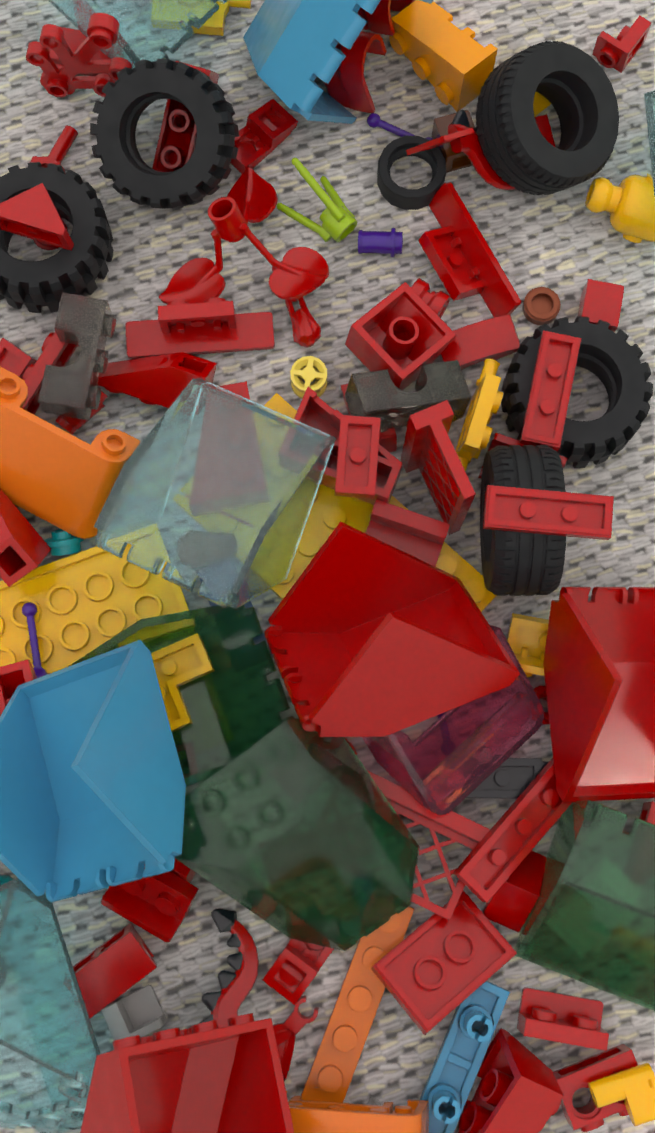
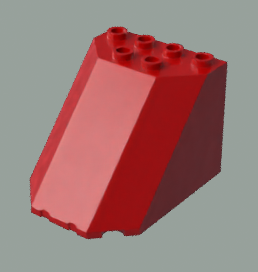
[80,1013,294,1133]

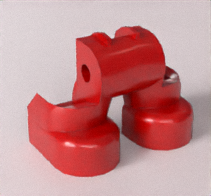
[324,0,415,114]

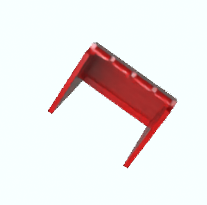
[264,521,520,737]
[543,587,655,803]

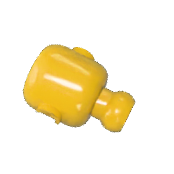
[585,173,655,243]

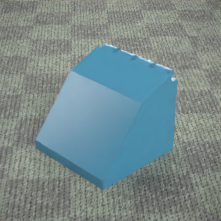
[243,0,433,124]
[0,640,186,902]

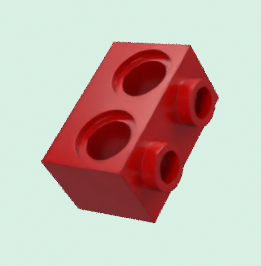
[553,1044,638,1132]

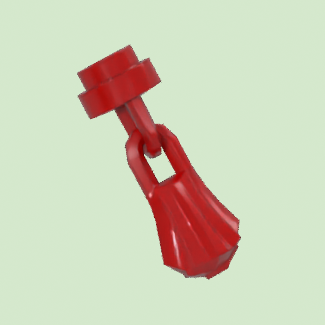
[272,261,321,348]

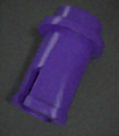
[358,228,403,258]

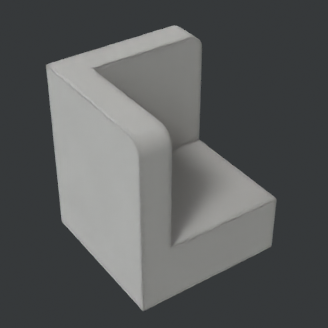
[101,985,167,1041]

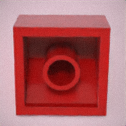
[345,282,456,397]

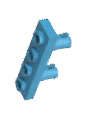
[419,981,510,1133]

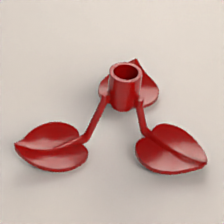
[159,167,330,304]

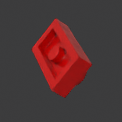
[335,415,381,499]

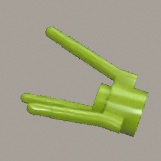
[276,158,358,242]

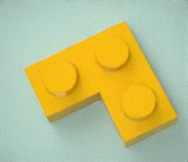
[151,633,215,732]

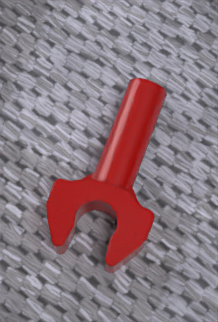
[30,125,78,174]

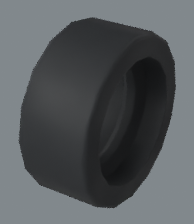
[377,136,446,210]

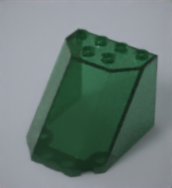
[175,718,420,951]

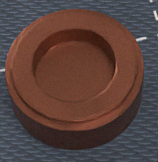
[522,287,561,325]

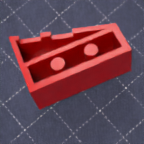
[278,387,403,505]

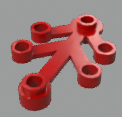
[26,13,132,97]

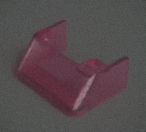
[362,625,544,815]

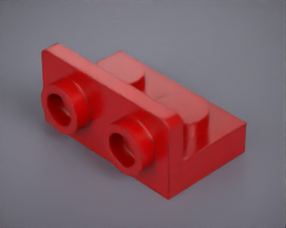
[101,866,199,943]
[517,987,609,1051]

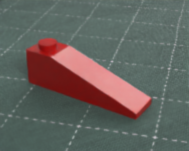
[458,1028,564,1133]

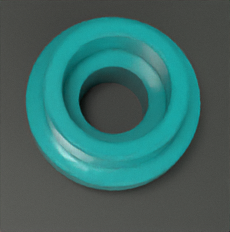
[45,529,84,556]

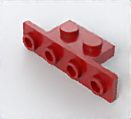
[418,182,521,318]
[125,297,275,359]

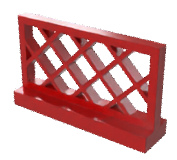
[400,400,476,535]
[303,760,490,920]

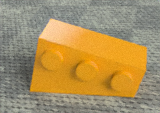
[389,0,498,111]

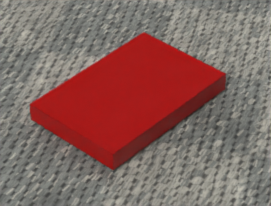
[371,890,517,1035]

